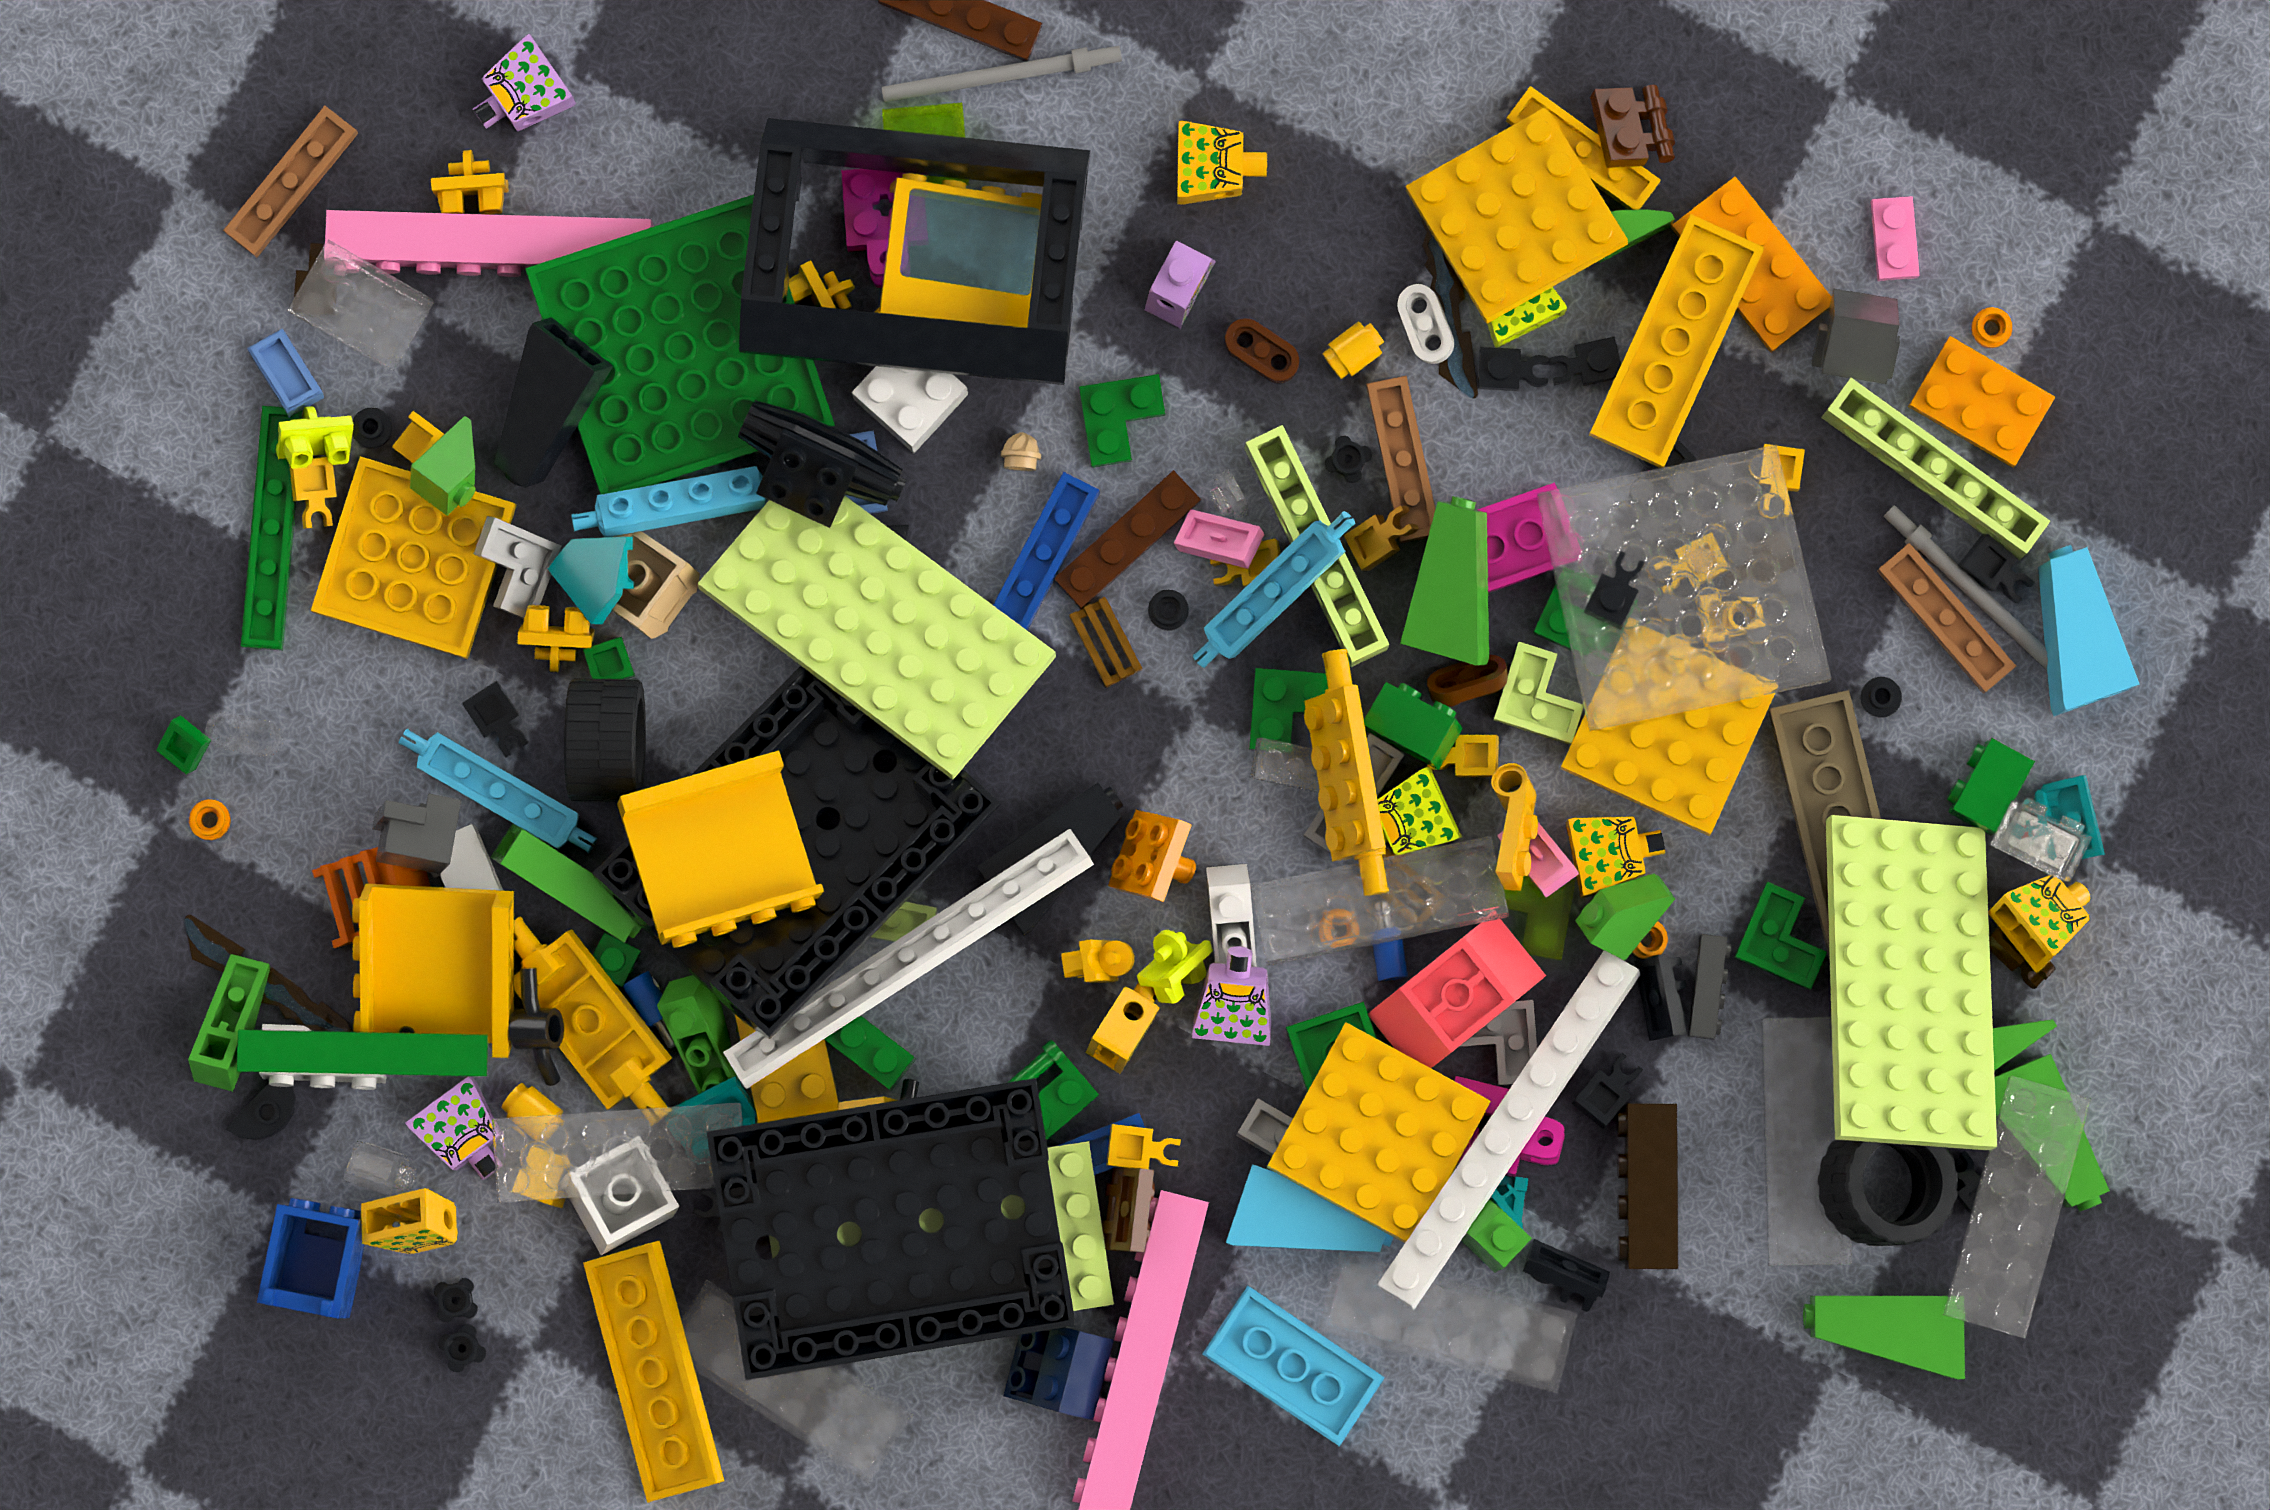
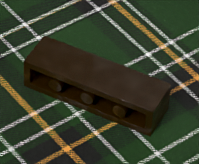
[1617,1104,1678,1269]

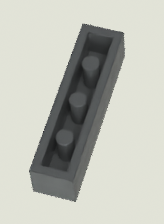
[1688,934,1731,1040]

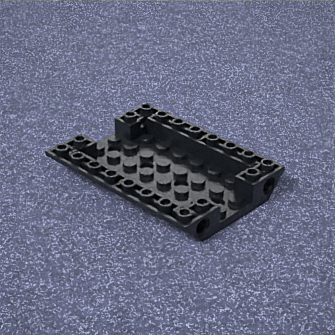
[592,666,1001,1039]
[706,1078,1076,1380]

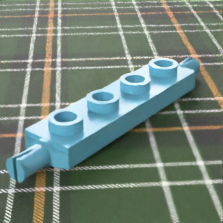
[571,466,767,537]
[1193,511,1355,668]
[399,729,597,853]

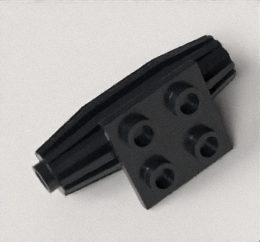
[738,400,907,528]

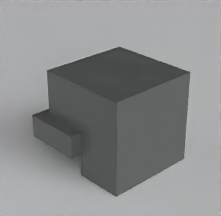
[1812,288,1900,384]
[372,793,461,874]

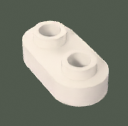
[1397,284,1454,364]

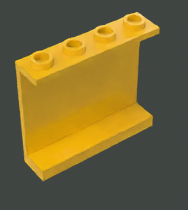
[617,750,824,948]
[352,884,514,1058]

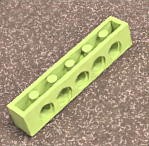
[1821,378,2050,560]
[1245,425,1389,667]

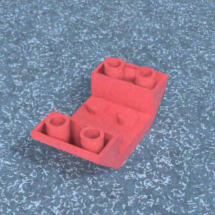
[1368,912,1546,1068]

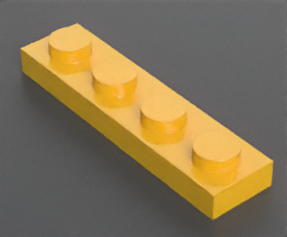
[1506,86,1661,210]

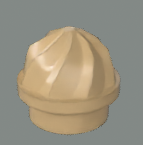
[1001,432,1041,471]

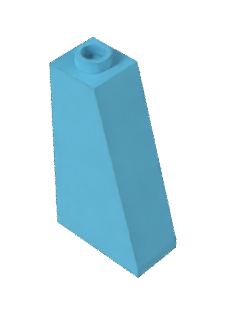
[2038,545,2139,716]
[1225,1164,1393,1252]

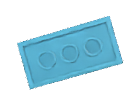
[1202,1285,1385,1446]

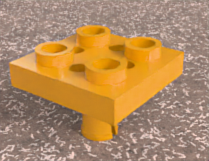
[1108,810,1196,902]

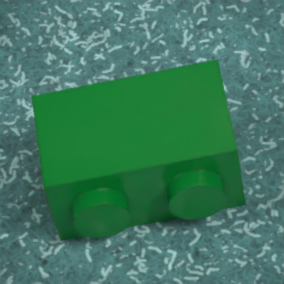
[1364,682,1463,770]
[1947,738,2035,836]
[824,1015,916,1091]

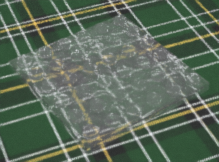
[1537,445,1832,731]

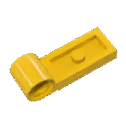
[1491,763,1538,891]

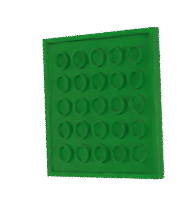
[525,194,835,495]

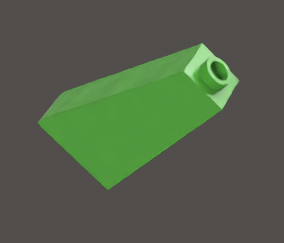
[1400,496,1489,665]
[490,823,642,942]
[1994,1054,2110,1212]
[1803,1296,1965,1379]

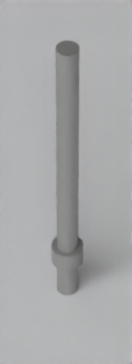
[881,46,1122,102]
[1883,505,2048,670]

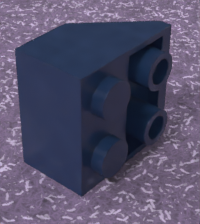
[1003,1327,1114,1420]

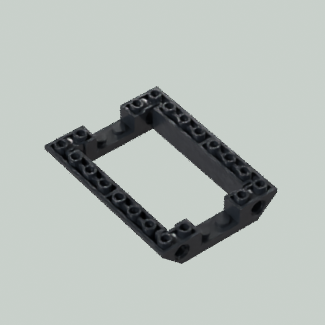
[739,118,1090,385]

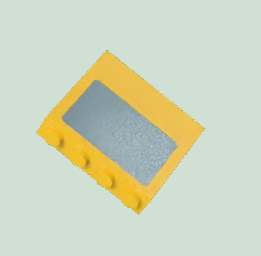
[874,173,1042,328]

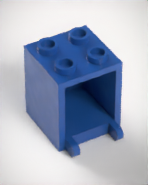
[257,1198,365,1319]

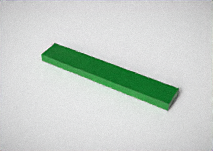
[241,406,303,651]
[237,1029,488,1076]

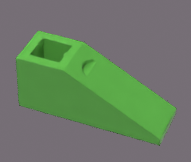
[657,975,740,1094]

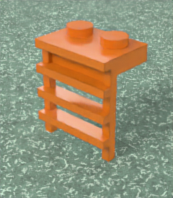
[312,847,431,948]

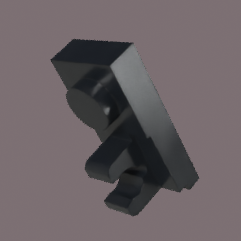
[1634,954,1687,1041]
[1523,1239,1610,1312]

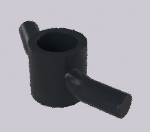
[508,968,564,1086]

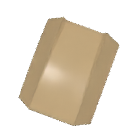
[612,531,700,639]

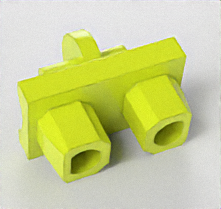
[276,406,354,469]
[1137,930,1213,1004]

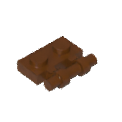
[1590,85,1675,168]
[1102,1167,1155,1253]

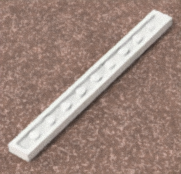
[723,829,1094,1089]
[1377,950,1640,1310]

